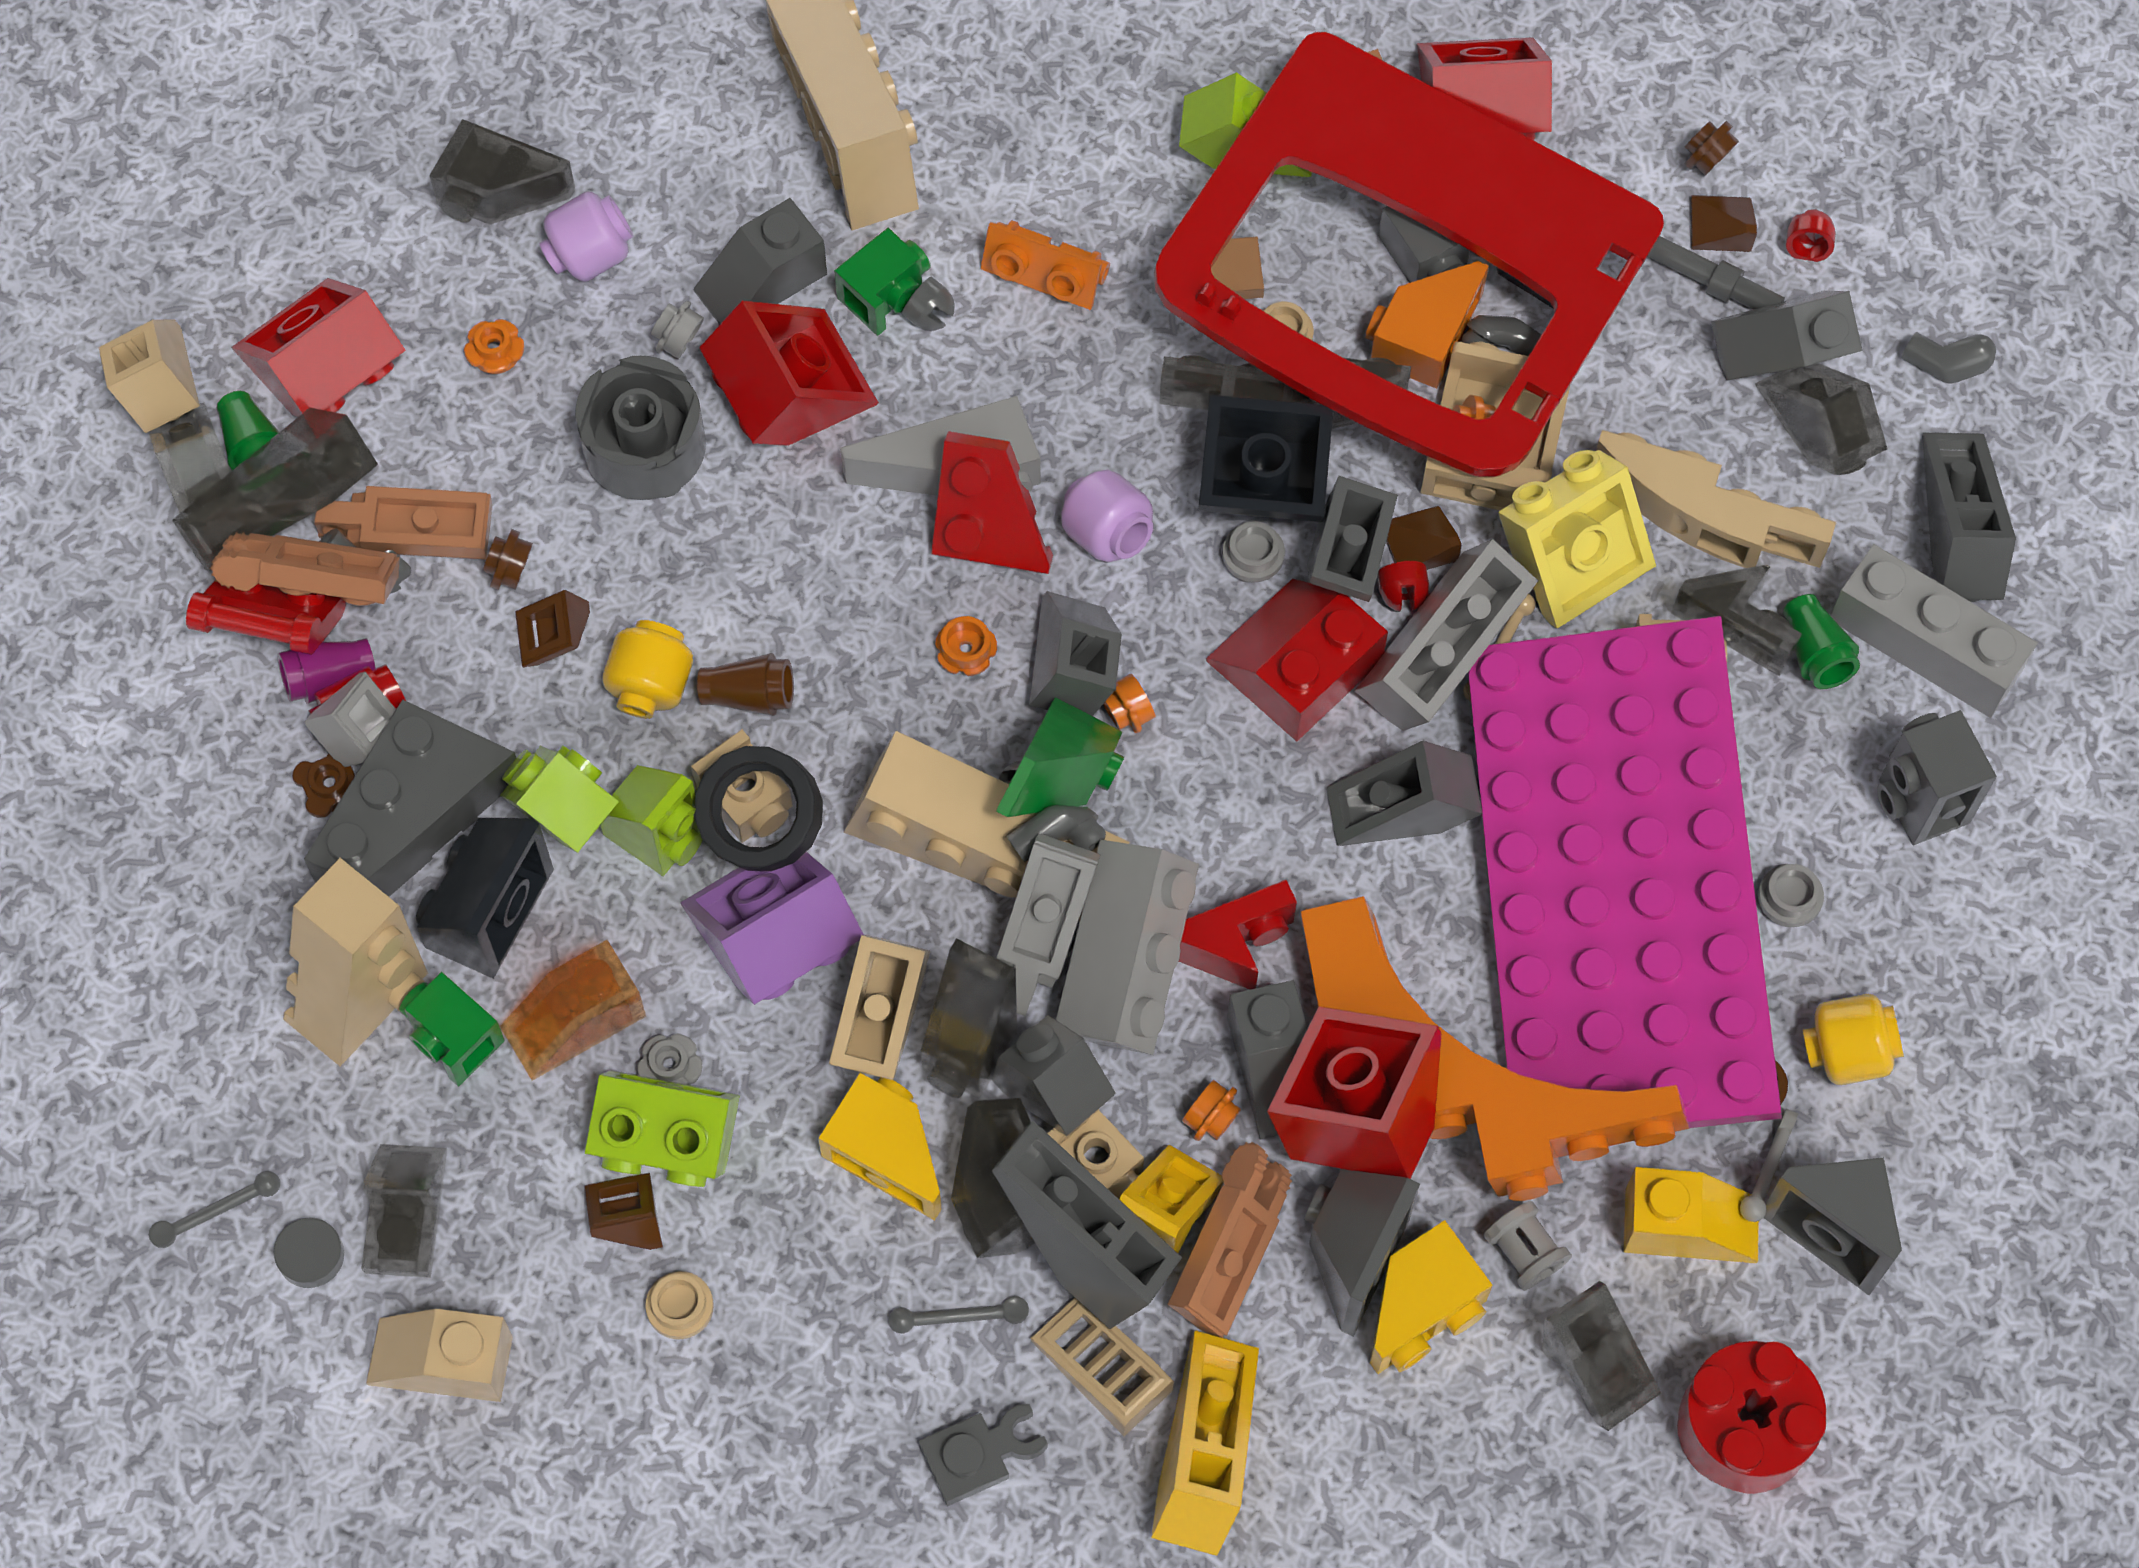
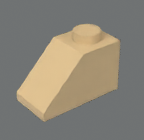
[829,935,930,1080]
[366,1309,513,1402]

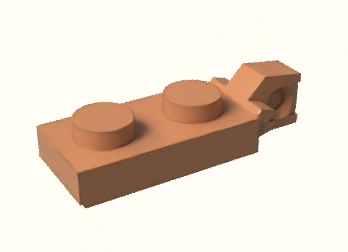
[315,486,493,559]

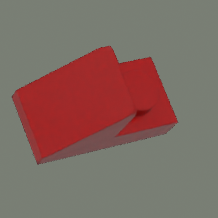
[1178,880,1297,990]

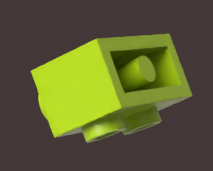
[500,745,619,853]
[585,1070,740,1187]

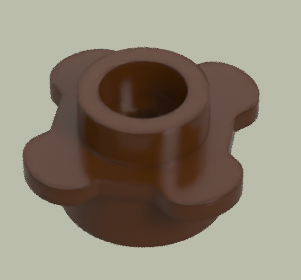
[292,753,355,818]

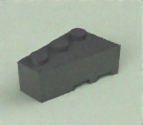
[304,700,516,897]

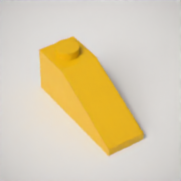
[1151,1331,1259,1556]

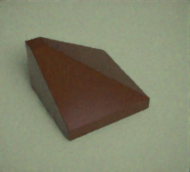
[1691,195,1757,252]
[1386,506,1462,570]
[515,590,590,668]
[585,1173,663,1250]

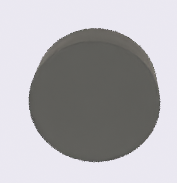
[274,1218,344,1288]

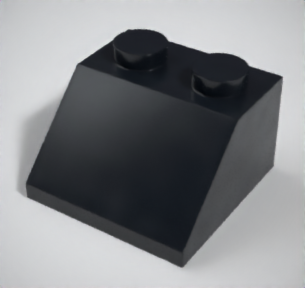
[1198,395,1333,522]
[416,818,554,979]

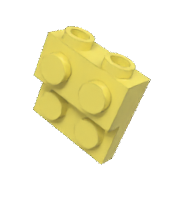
[1498,450,1656,629]

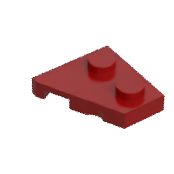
[931,431,1053,574]

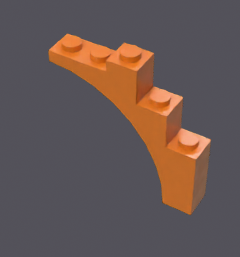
[1301,896,1689,1201]

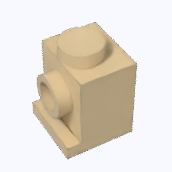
[691,729,793,843]
[1047,1109,1144,1199]

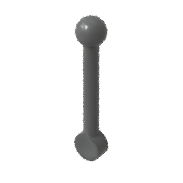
[148,1171,280,1248]
[888,1296,1029,1334]

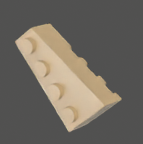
[765,0,919,230]
[844,731,1130,922]

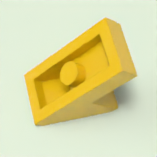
[1119,1145,1224,1253]

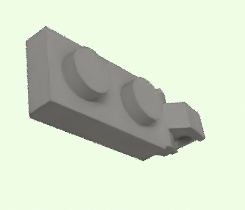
[997,833,1101,1016]

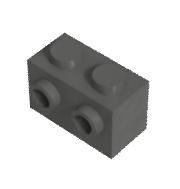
[1877,710,1997,846]

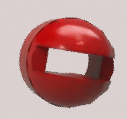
[1786,209,1836,262]
[1377,561,1429,612]

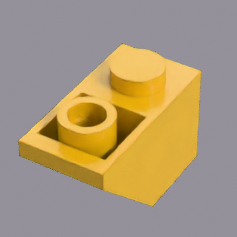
[1370,1220,1493,1374]

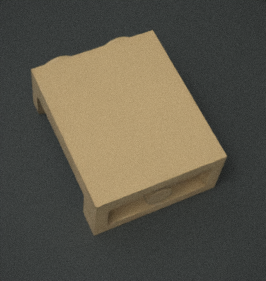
[1421,342,1570,510]

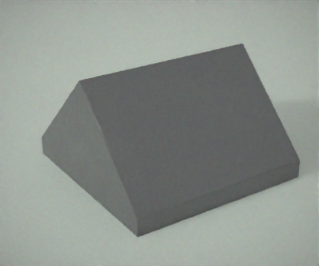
[1764,1157,1902,1295]

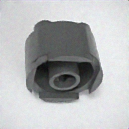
[575,355,706,500]

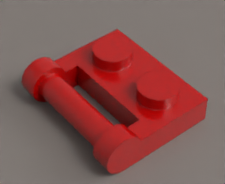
[186,579,346,655]

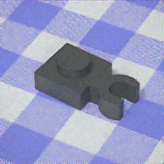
[919,1404,1048,1507]

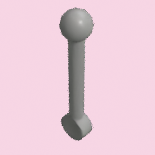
[1740,1108,1798,1222]

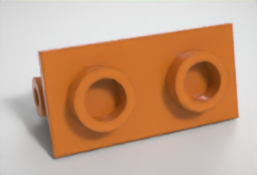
[981,220,1110,310]

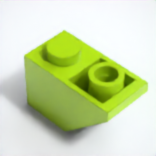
[1179,72,1312,177]
[600,765,702,877]

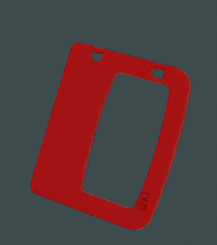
[1154,32,1664,477]

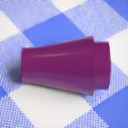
[277,638,376,704]

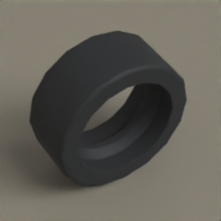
[694,746,823,871]

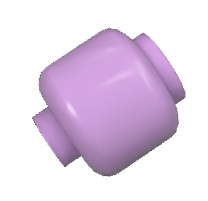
[539,191,634,282]
[1061,470,1153,562]

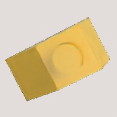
[818,1073,942,1221]
[1624,1167,1759,1263]

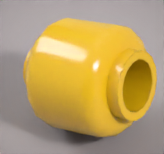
[603,620,693,719]
[1803,994,1904,1085]

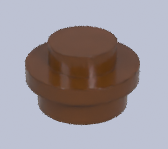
[1684,121,1739,176]
[483,529,533,590]

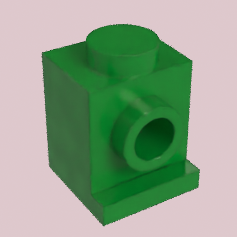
[834,227,931,336]
[399,972,505,1087]

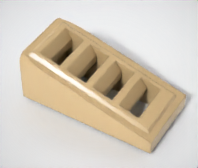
[1031,1298,1174,1437]

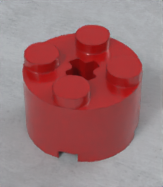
[1677,1341,1826,1494]

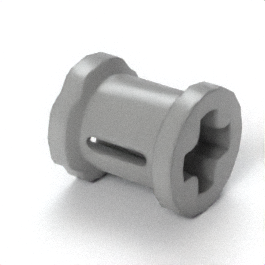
[1484,1201,1572,1291]

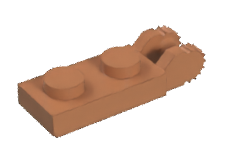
[210,532,400,605]
[1167,1142,1292,1338]

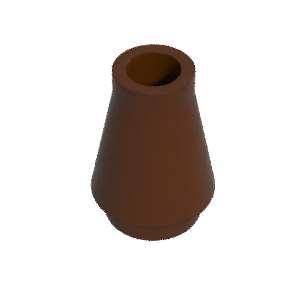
[697,653,794,716]

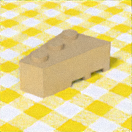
[283,858,428,1067]

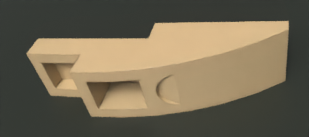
[1596,430,1836,571]

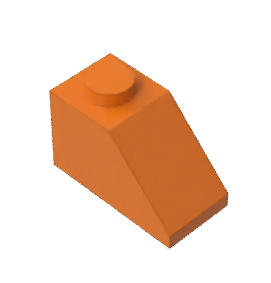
[1365,261,1489,389]

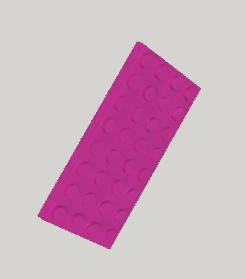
[1468,616,1782,1128]

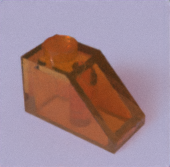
[500,940,646,1081]

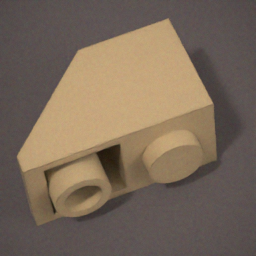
[98,319,200,433]

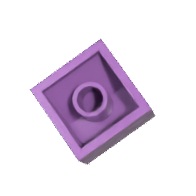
[680,852,864,1005]

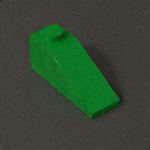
[996,697,1125,817]

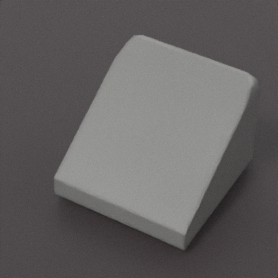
[305,672,396,767]

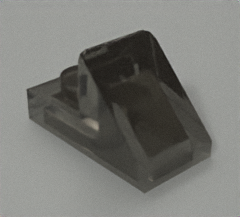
[1671,565,1801,676]
[361,1144,447,1278]
[1542,1281,1661,1431]

